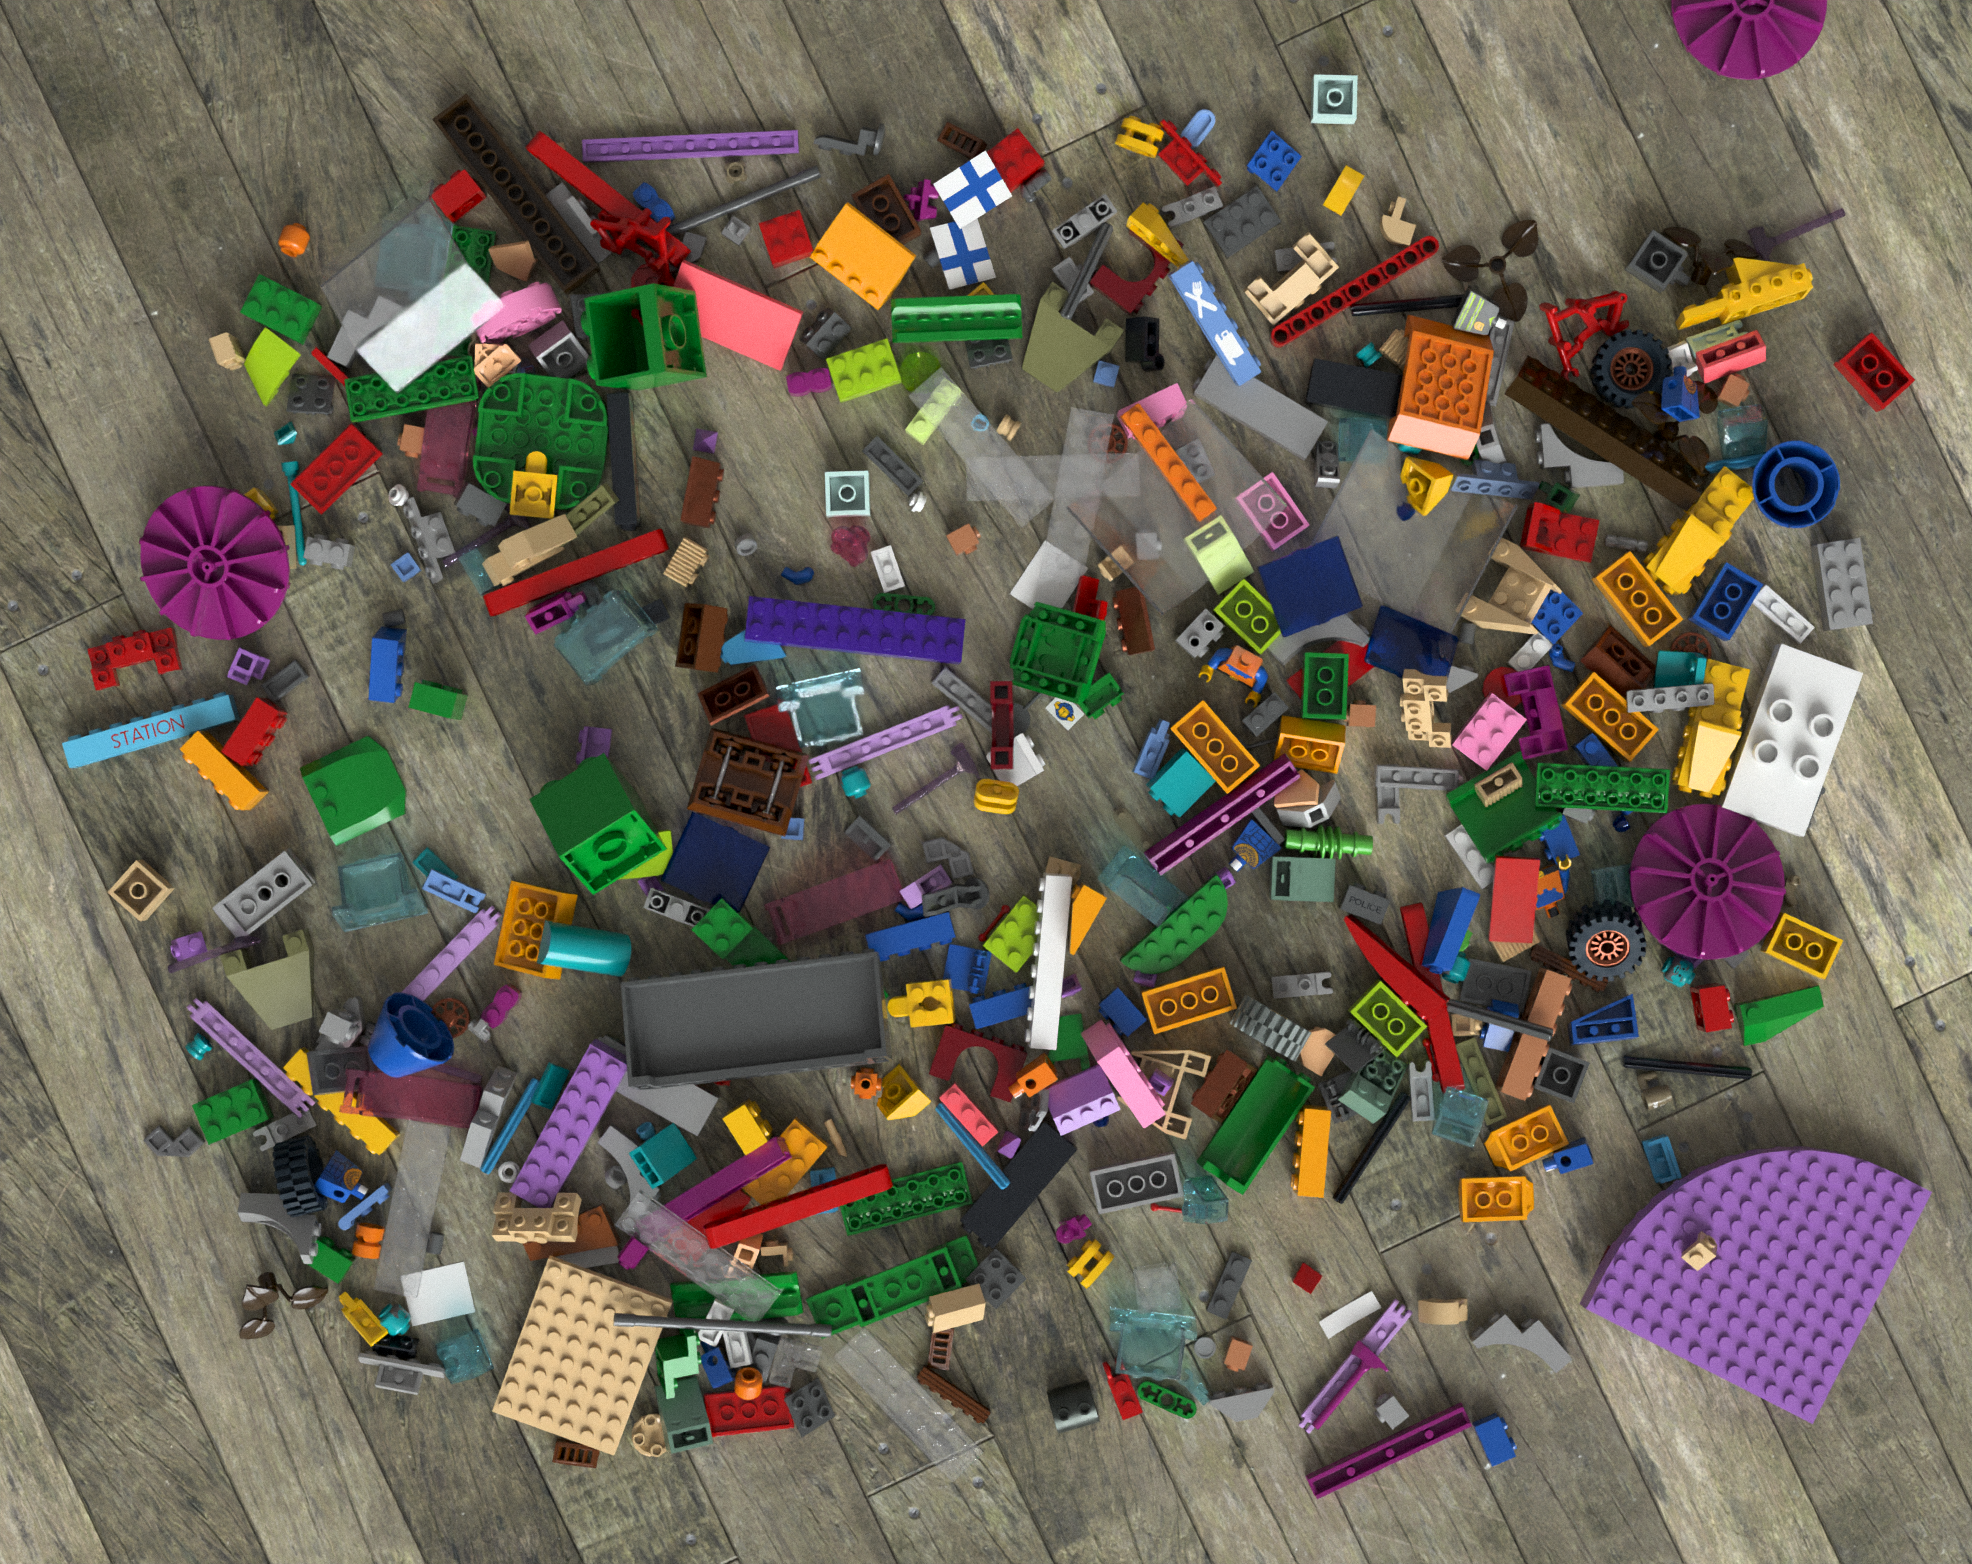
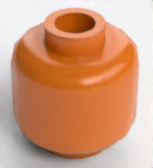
[278,223,310,257]
[734,1367,763,1400]

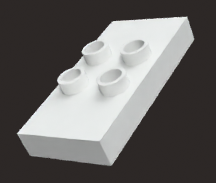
[1718,644,1863,837]

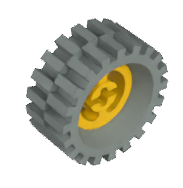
[1229,995,1311,1061]

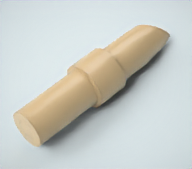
[824,1119,847,1157]

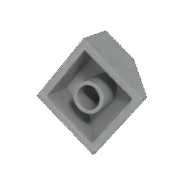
[528,320,589,379]

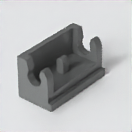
[844,815,892,862]

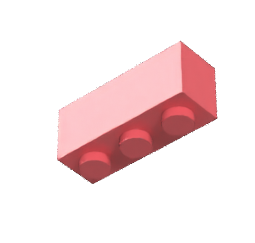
[1696,330,1766,384]
[939,1082,998,1146]

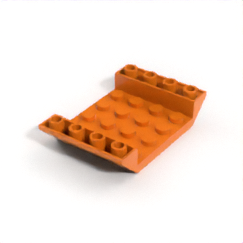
[1386,315,1494,460]

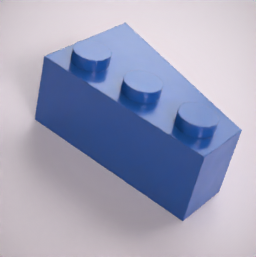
[368,626,407,703]
[1567,994,1639,1046]

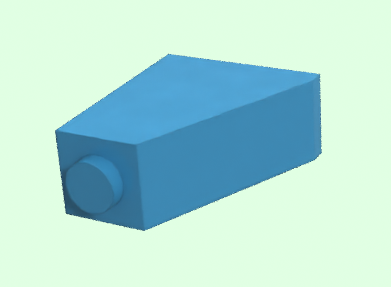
[720,630,787,665]

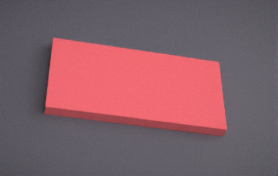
[673,260,803,371]

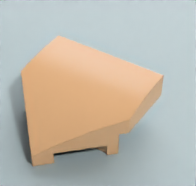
[488,241,538,282]
[474,343,522,388]
[1274,769,1320,808]
[1297,1026,1335,1076]

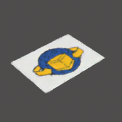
[1046,697,1084,730]

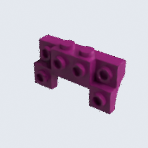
[1504,665,1569,760]

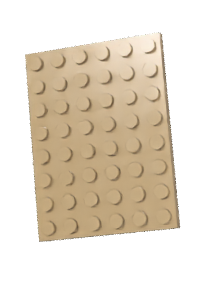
[492,1255,673,1455]

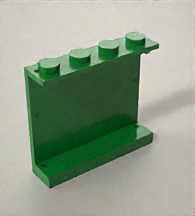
[1446,751,1562,864]

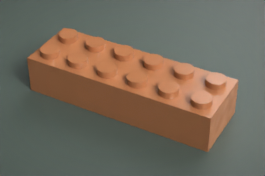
[1495,967,1572,1101]

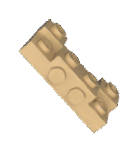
[1244,231,1339,325]
[1400,669,1452,748]
[491,1192,582,1244]

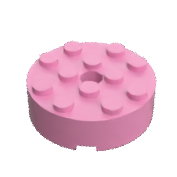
[471,281,562,344]

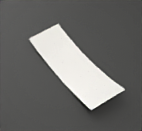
[557,1246,619,1268]
[1319,1291,1382,1339]

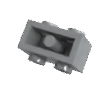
[304,534,355,570]
[1175,608,1224,658]
[319,1009,360,1044]

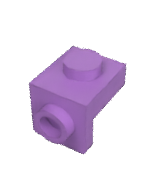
[170,931,208,961]

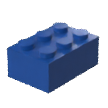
[1687,562,1764,641]

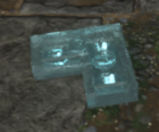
[458,548,501,596]

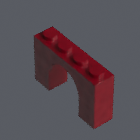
[1089,230,1184,316]
[990,681,1014,770]
[929,1022,1028,1103]

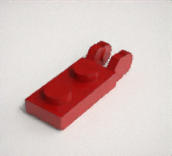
[1102,1357,1143,1420]

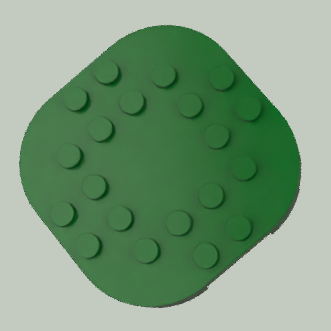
[473,373,609,509]

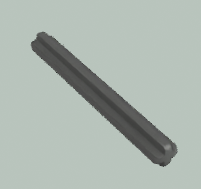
[1060,222,1113,320]
[1447,999,1553,1041]

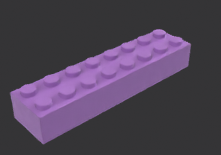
[510,1038,627,1208]

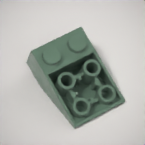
[1269,856,1336,902]
[1338,1050,1408,1124]
[654,1377,713,1454]

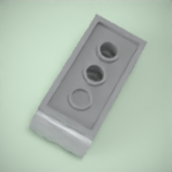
[212,848,317,942]

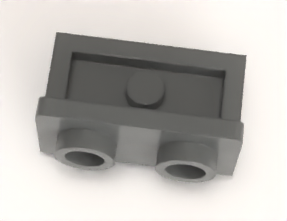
[799,308,852,361]

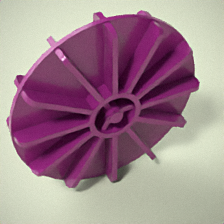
[1670,0,1827,80]
[139,485,291,640]
[1628,804,1786,960]

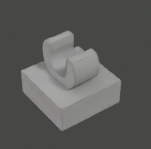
[721,216,751,247]

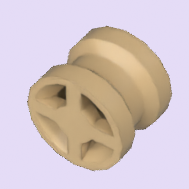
[996,414,1021,441]

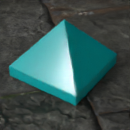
[274,421,297,445]

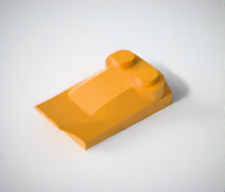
[1484,1104,1569,1171]
[1458,1176,1534,1222]

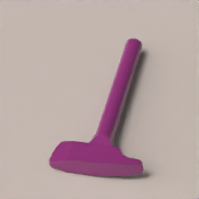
[1312,1340,1389,1430]

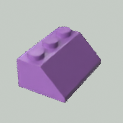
[1044,1064,1120,1136]

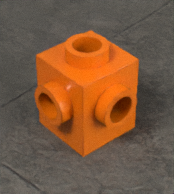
[851,1067,882,1099]

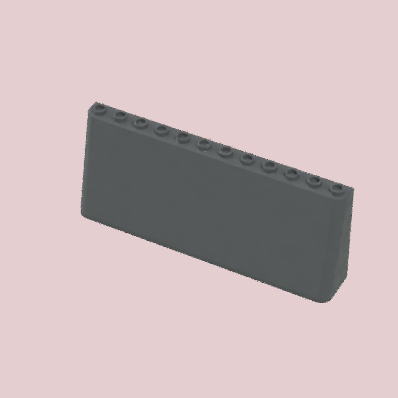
[621,949,893,1090]

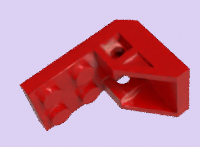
[1519,502,1600,563]

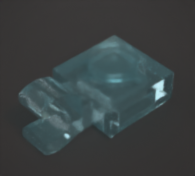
[1177,1368,1210,1406]

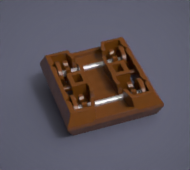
[687,727,809,837]

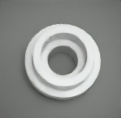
[389,484,409,506]
[908,491,927,512]
[498,1161,520,1183]

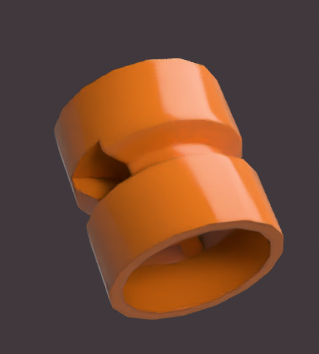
[351,1223,385,1259]

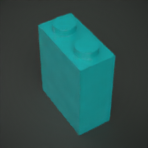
[1146,748,1216,818]
[629,1123,697,1189]

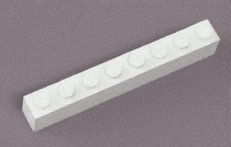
[1025,873,1072,1050]

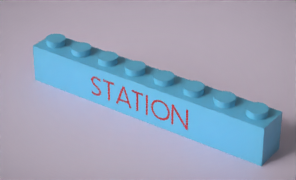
[62,692,240,768]

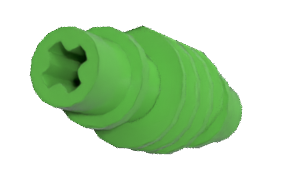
[1284,825,1373,860]

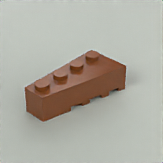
[522,1203,621,1261]

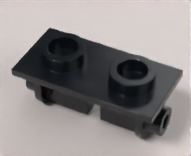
[373,1333,419,1359]

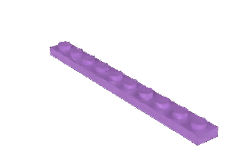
[582,130,799,163]

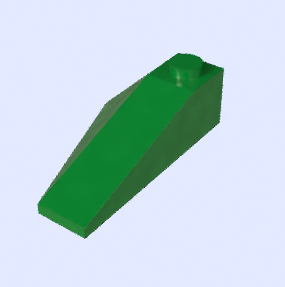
[1734,985,1824,1046]

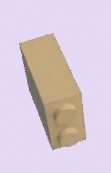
[925,1284,986,1333]

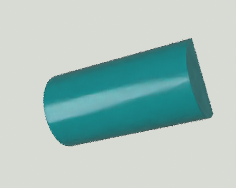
[537,920,631,977]

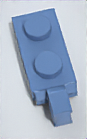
[1132,719,1170,779]

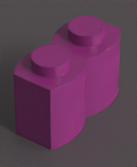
[786,368,833,397]
[481,983,522,1029]
[617,1232,652,1270]

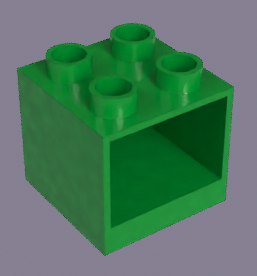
[581,283,707,391]
[529,753,667,895]

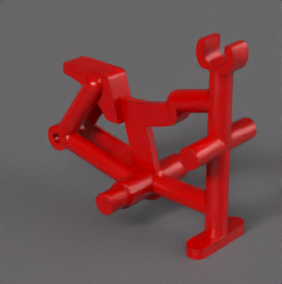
[590,208,677,287]
[1539,290,1629,381]

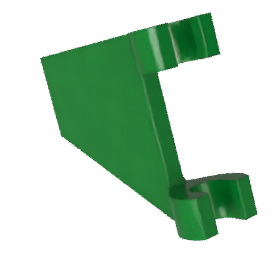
[1048,1014,1090,1071]

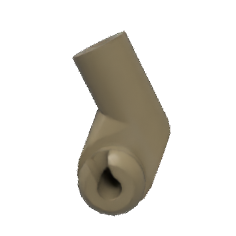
[1784,875,1801,907]

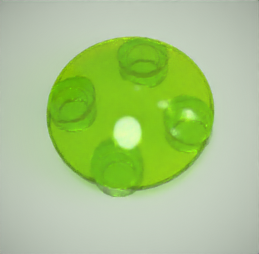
[899,352,942,395]

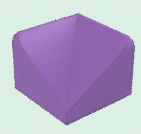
[997,1131,1021,1158]

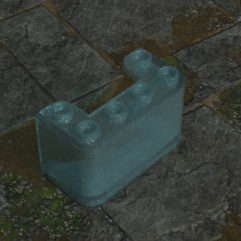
[553,589,659,686]

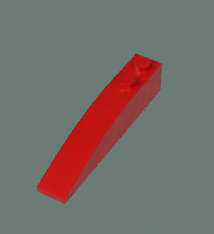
[1343,914,1450,1021]

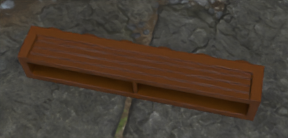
[1528,944,1608,993]
[916,1365,991,1424]

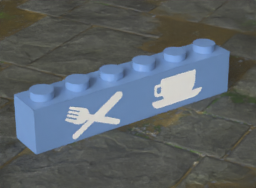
[1167,260,1261,386]

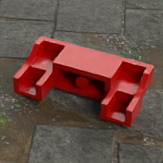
[87,627,183,691]

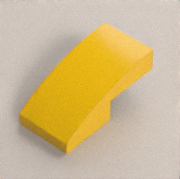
[1323,165,1364,216]

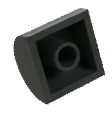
[1047,1379,1100,1434]

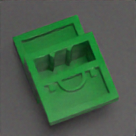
[655,1314,702,1399]

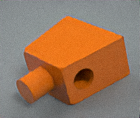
[1008,1052,1058,1098]

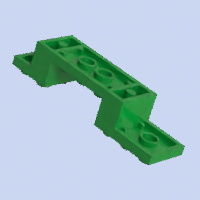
[691,898,792,967]
[806,1234,979,1339]

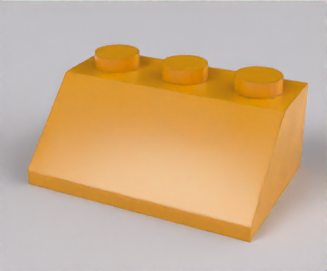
[1273,715,1346,774]

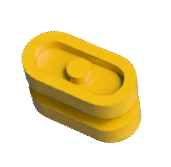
[1115,115,1164,158]
[973,779,1019,814]
[1067,1239,1115,1289]

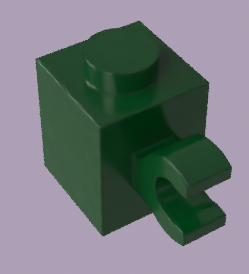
[1538,481,1580,513]

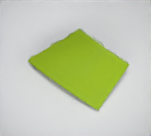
[244,327,301,407]
[618,829,675,880]

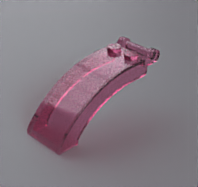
[417,358,482,498]
[764,858,904,945]
[339,1068,482,1128]

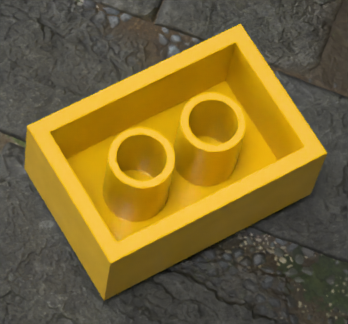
[1760,912,1843,980]
[722,1098,773,1155]

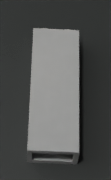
[1192,355,1328,461]
[598,1034,720,1136]

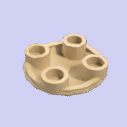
[632,1413,666,1457]

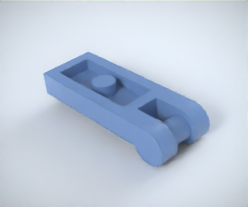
[422,868,486,913]
[338,1183,392,1230]

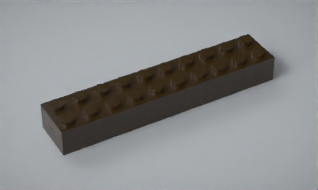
[432,93,601,296]
[1504,355,1710,511]

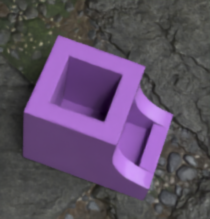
[227,647,270,685]

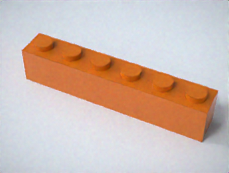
[1119,403,1217,522]

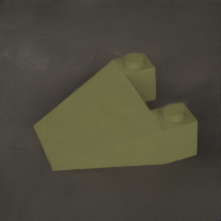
[1022,282,1124,393]
[220,929,314,1030]

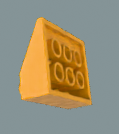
[810,202,917,310]
[494,881,578,979]
[1068,882,1107,955]

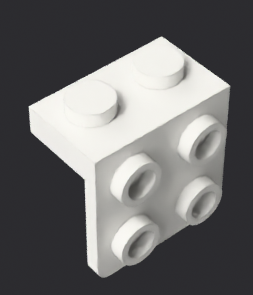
[986,733,1046,786]

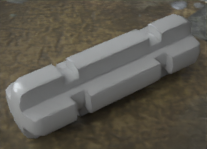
[1605,535,1648,553]

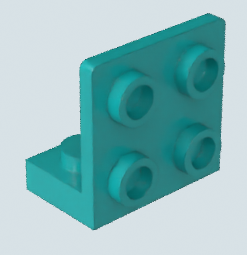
[1653,650,1707,688]

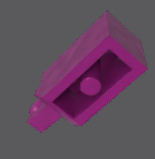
[525,590,587,635]

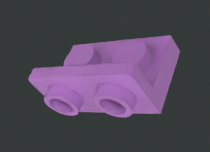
[576,726,612,764]

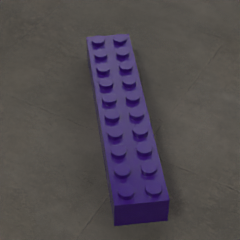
[744,596,966,664]

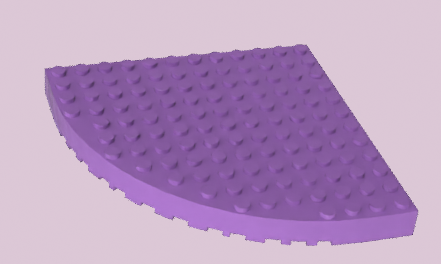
[1579,1146,1932,1424]

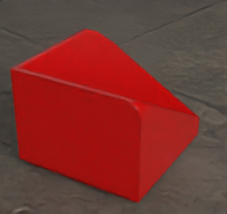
[1291,1262,1322,1294]

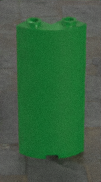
[1196,1055,1315,1195]

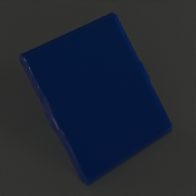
[1258,536,1363,637]
[1364,606,1459,680]
[661,812,771,912]

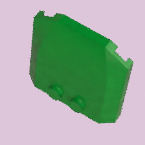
[1009,601,1106,705]
[300,736,407,846]

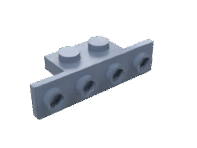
[1450,459,1539,499]

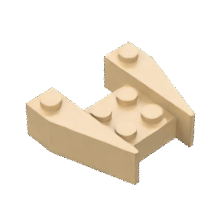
[482,514,577,586]
[1456,537,1562,635]
[1118,1048,1211,1140]

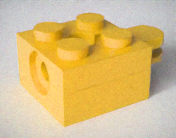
[510,451,557,519]
[887,978,956,1028]

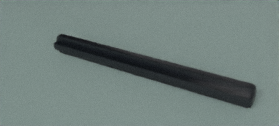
[1351,294,1464,316]
[1623,1056,1752,1080]
[1333,1092,1411,1204]

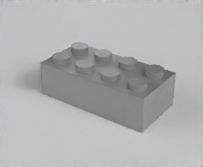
[1811,538,1873,631]
[1089,1151,1184,1214]

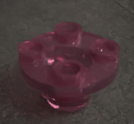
[831,525,871,567]

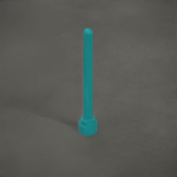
[281,461,307,566]

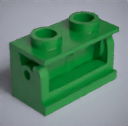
[1078,672,1124,719]
[302,1236,356,1284]

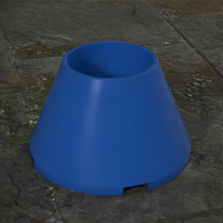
[1752,441,1840,528]
[368,992,454,1078]

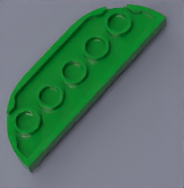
[1120,873,1228,974]

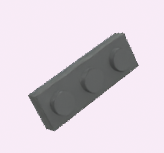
[862,436,924,497]
[1206,1251,1252,1319]

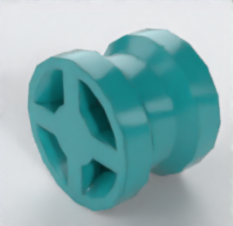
[1355,342,1383,368]
[185,1033,213,1061]

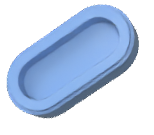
[1180,109,1215,149]

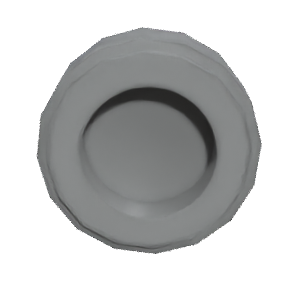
[734,533,757,556]
[605,1165,627,1189]

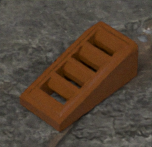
[937,122,987,160]
[927,1328,954,1370]
[552,1438,600,1468]

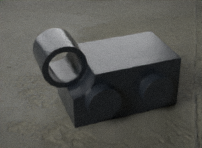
[1125,316,1165,372]

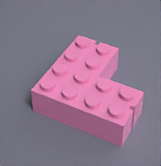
[1080,1019,1166,1128]

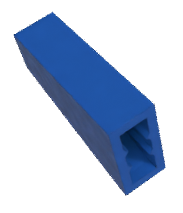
[1422,887,1480,974]

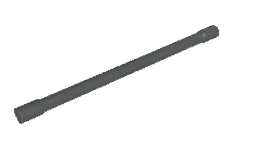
[620,165,821,258]
[613,1313,832,1337]

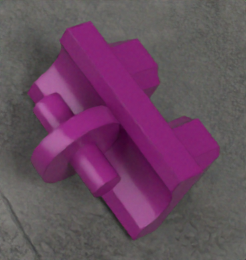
[903,179,939,221]
[1055,1214,1092,1244]

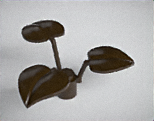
[1442,220,1539,322]
[1661,227,1760,285]
[1631,381,1718,474]
[239,1272,328,1339]

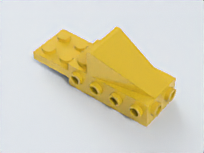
[1675,257,1813,330]
[1643,466,1754,596]
[1672,659,1750,799]

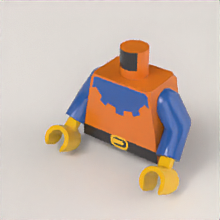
[1199,645,1268,707]
[1535,854,1571,918]

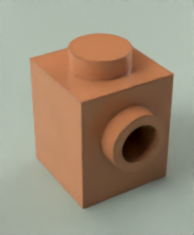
[1717,373,1750,409]
[398,424,429,458]
[946,523,981,556]
[1343,700,1376,727]
[1222,1335,1253,1372]

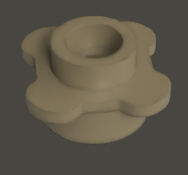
[724,160,747,184]

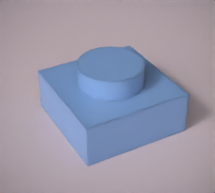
[1093,360,1120,388]
[390,552,422,583]
[781,818,805,840]

